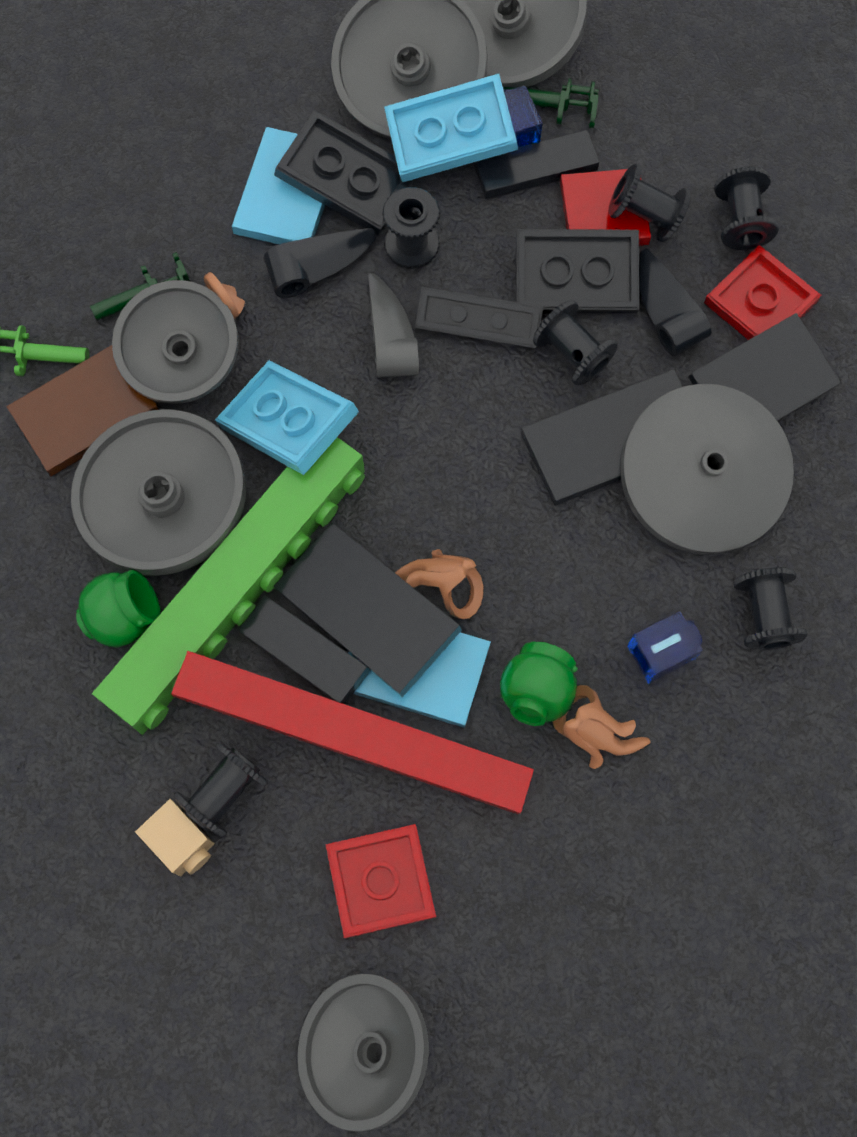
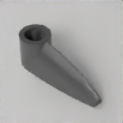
[368,273,419,378]

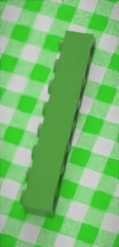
[92,437,365,735]

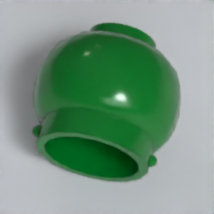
[76,570,160,648]
[500,642,578,726]

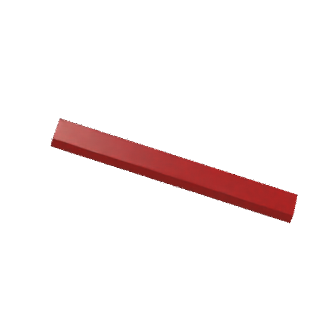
[171,651,534,814]

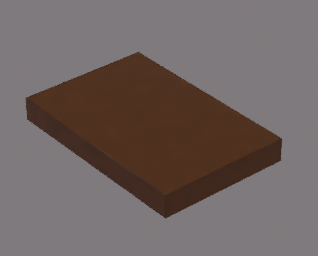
[6,345,159,476]

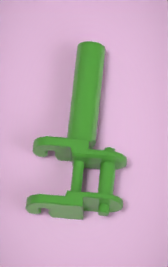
[0,325,89,376]

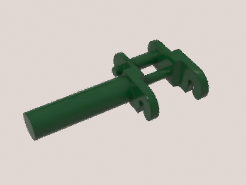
[503,78,599,128]
[90,252,190,321]

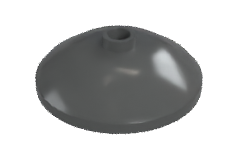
[112,280,239,404]
[298,974,429,1132]

